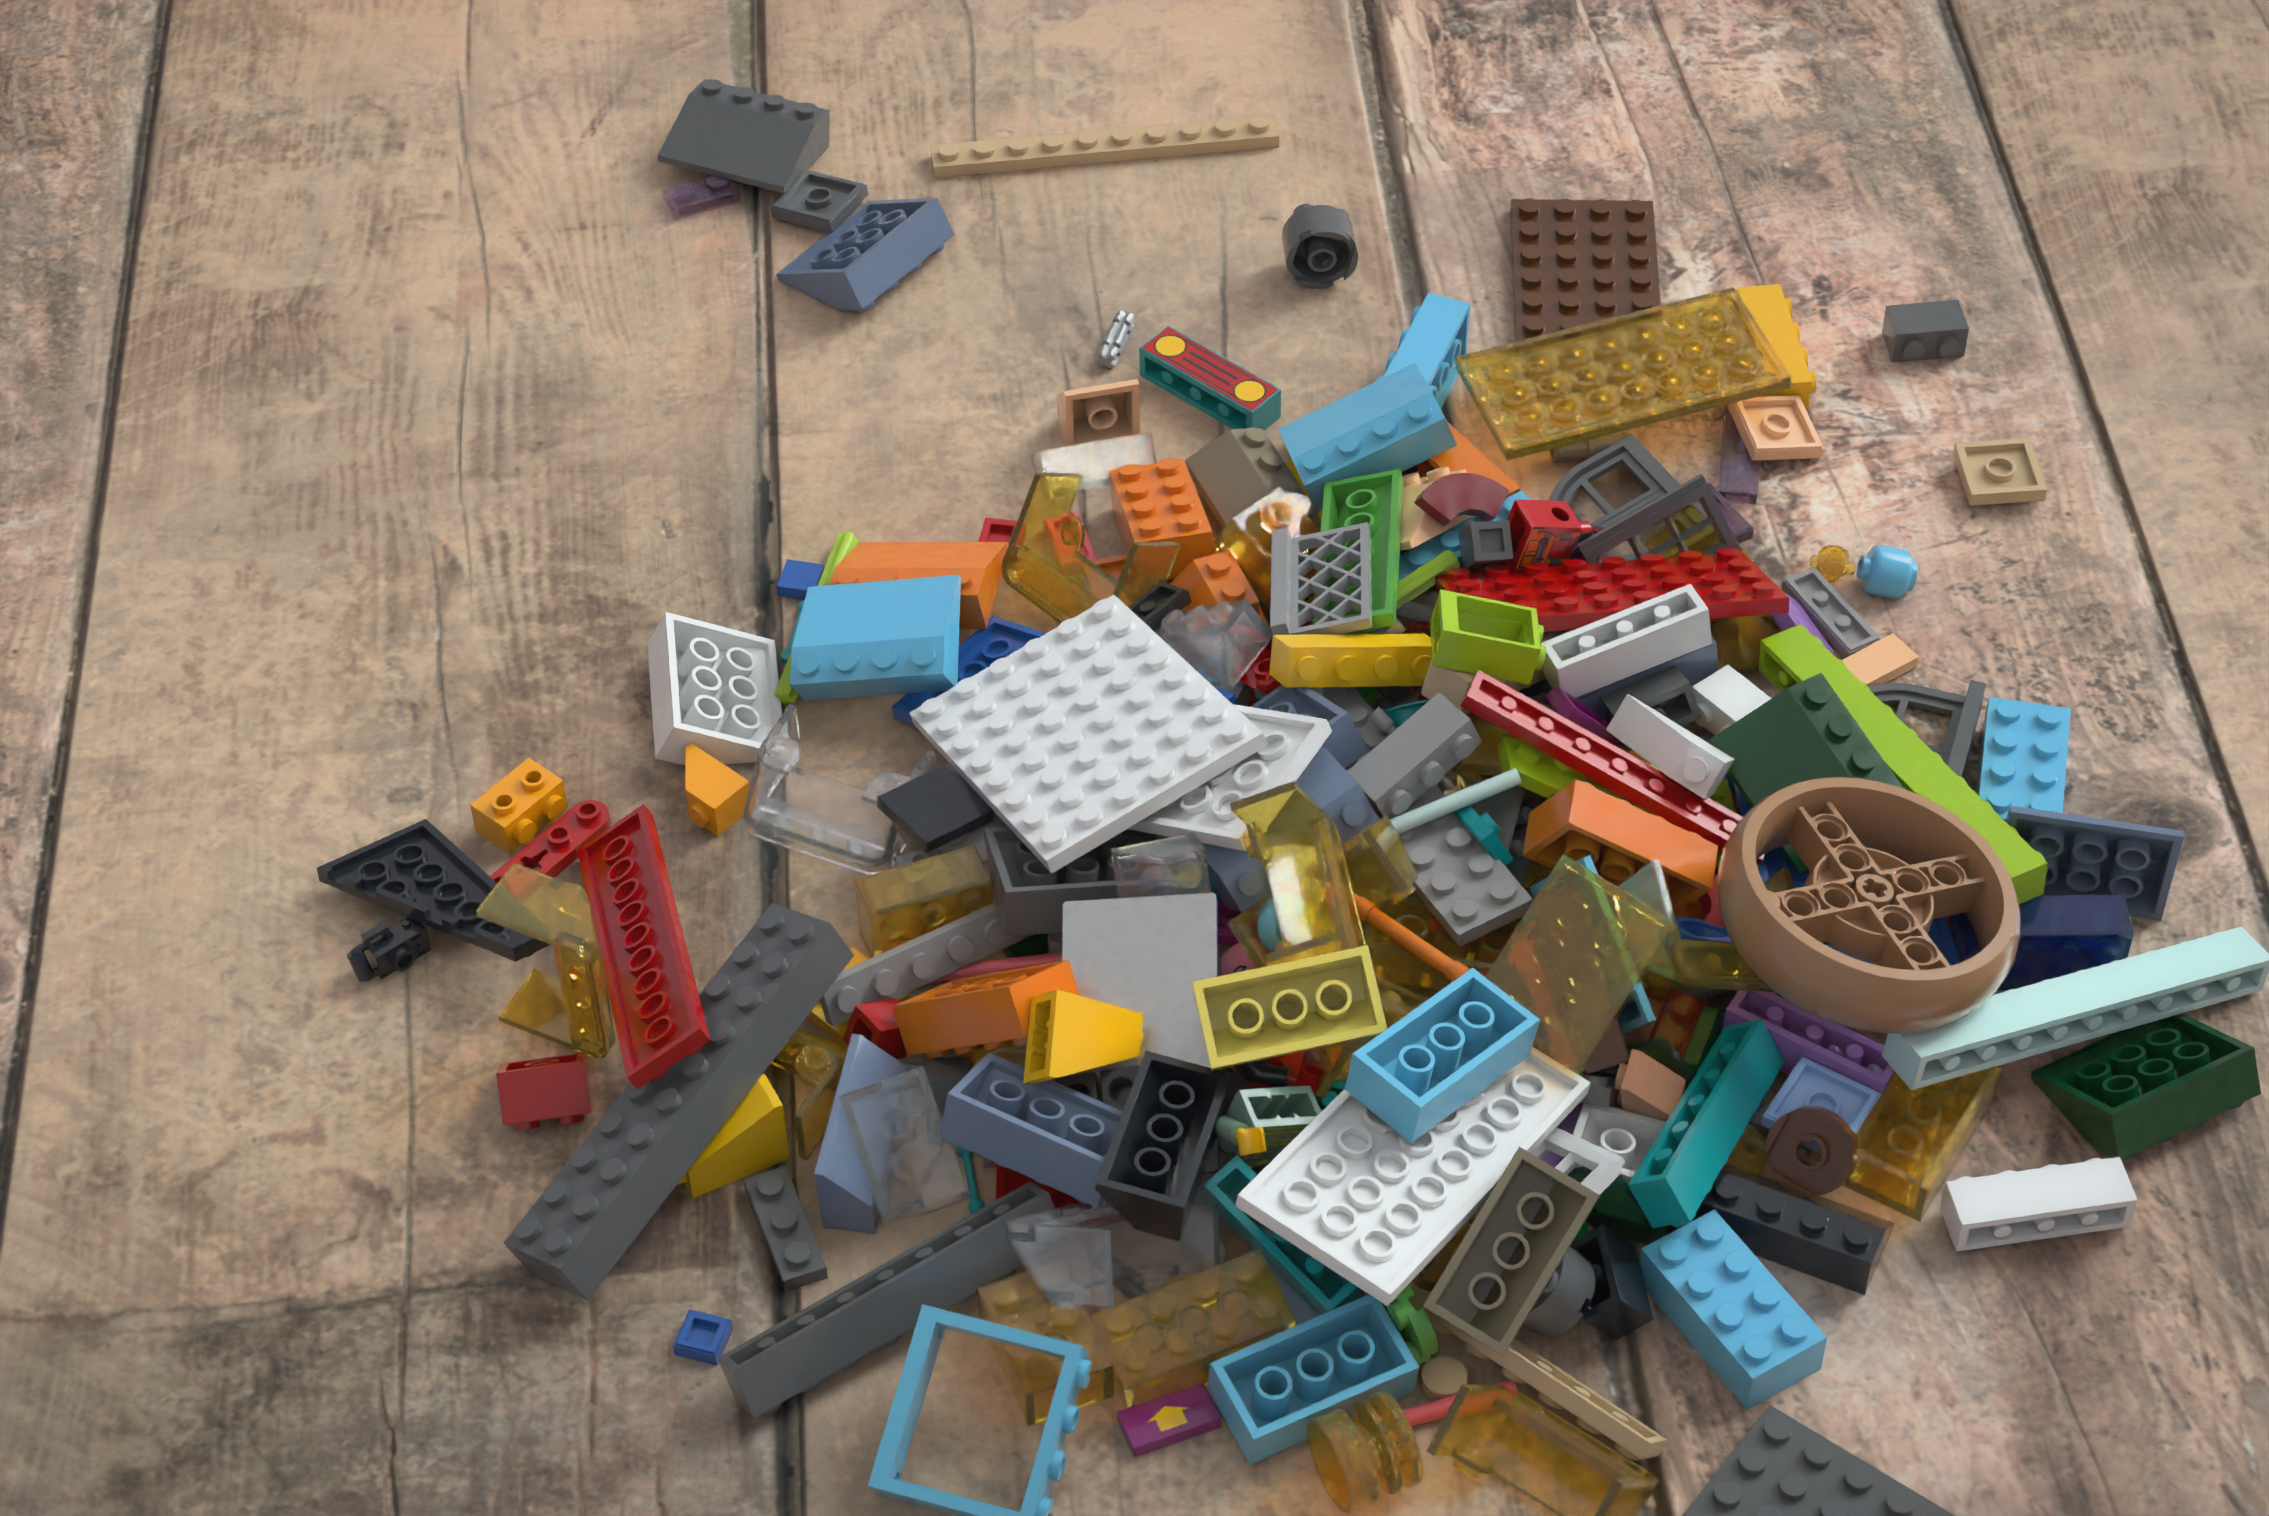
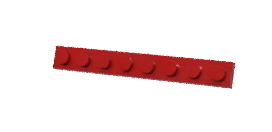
[1460,670,1765,867]

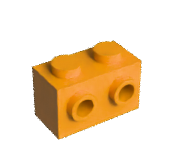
[470,758,568,855]

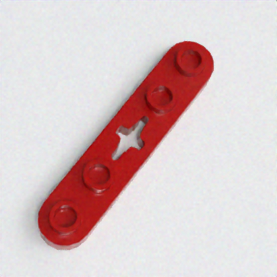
[490,800,611,905]

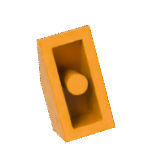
[685,743,753,836]

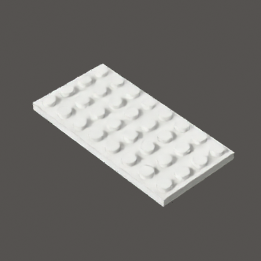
[1236,1046,1591,1306]

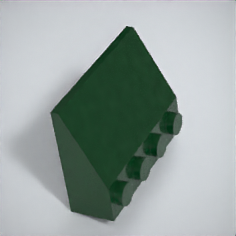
[1708,673,1904,876]
[2031,1013,2261,1160]

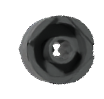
[1282,204,1358,289]
[1522,1246,1595,1336]

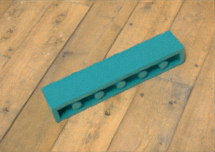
[1628,1019,1785,1228]

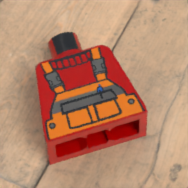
[1506,499,1592,570]

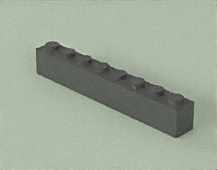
[717,1181,1067,1418]

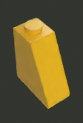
[1023,989,1143,1085]
[677,1074,790,1198]

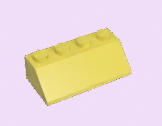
[1192,945,1387,1070]

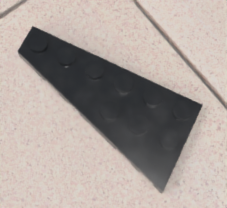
[317,819,552,962]

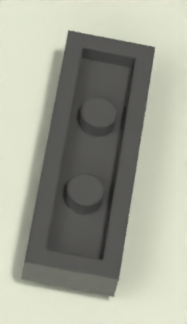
[743,1166,828,1291]

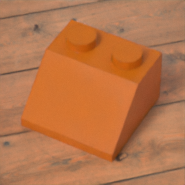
[1170,550,1260,656]

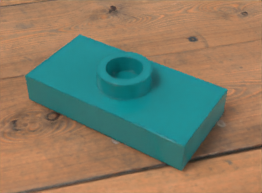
[1453,805,1514,866]

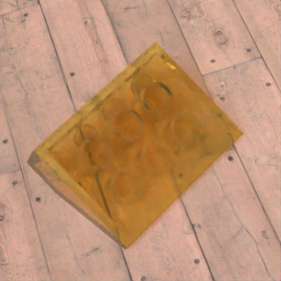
[1485,854,1676,1075]

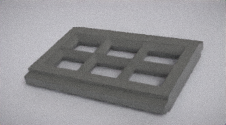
[1577,474,1742,563]

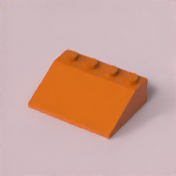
[830,542,1009,629]

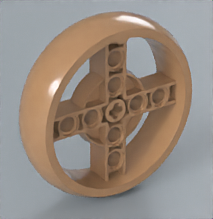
[1717,777,2021,1034]

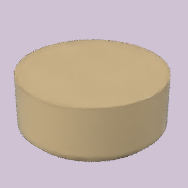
[1421,1355,1468,1401]

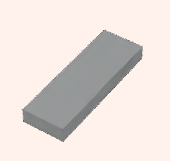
[1781,567,1881,659]

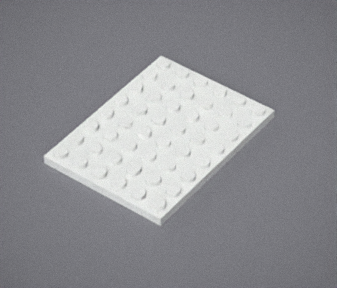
[909,595,1268,873]

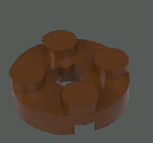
[1765,1106,1859,1197]

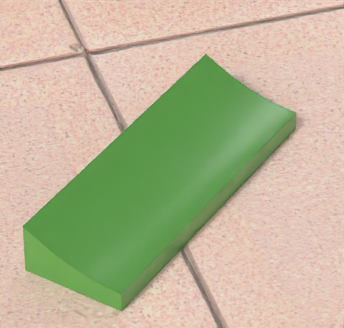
[1313,469,1404,634]

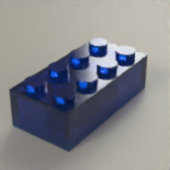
[1947,895,2134,990]

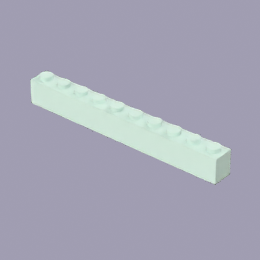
[1882,927,2269,1090]

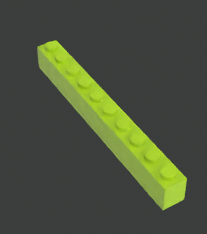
[1759,624,2048,904]

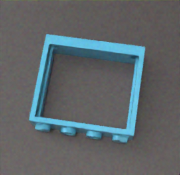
[868,1304,1092,1516]

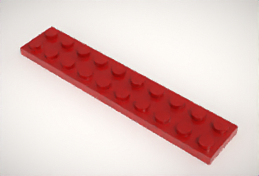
[577,804,710,1090]

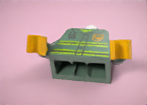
[1215,1085,1321,1169]

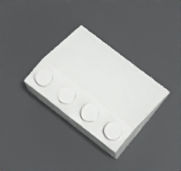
[647,612,786,766]

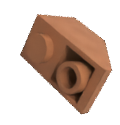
[1615,1049,1686,1122]

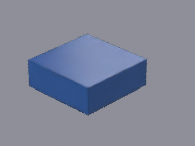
[777,559,825,600]
[673,1309,733,1366]

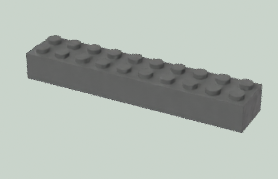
[504,903,854,1300]

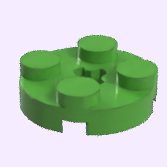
[1367,1285,1438,1366]

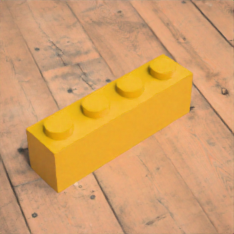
[1734,284,1816,409]
[1269,634,1432,688]

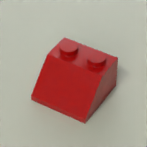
[496,1052,592,1131]

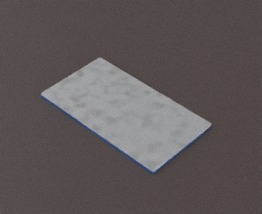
[1062,893,1219,1173]

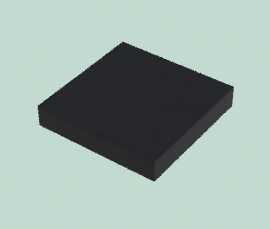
[877,765,994,853]

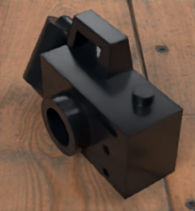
[347,917,431,982]

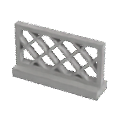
[1270,522,1372,635]

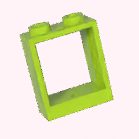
[1430,589,1546,685]

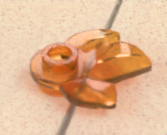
[1257,492,1321,556]

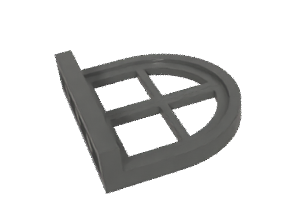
[1549,434,1720,561]
[1868,680,1987,778]

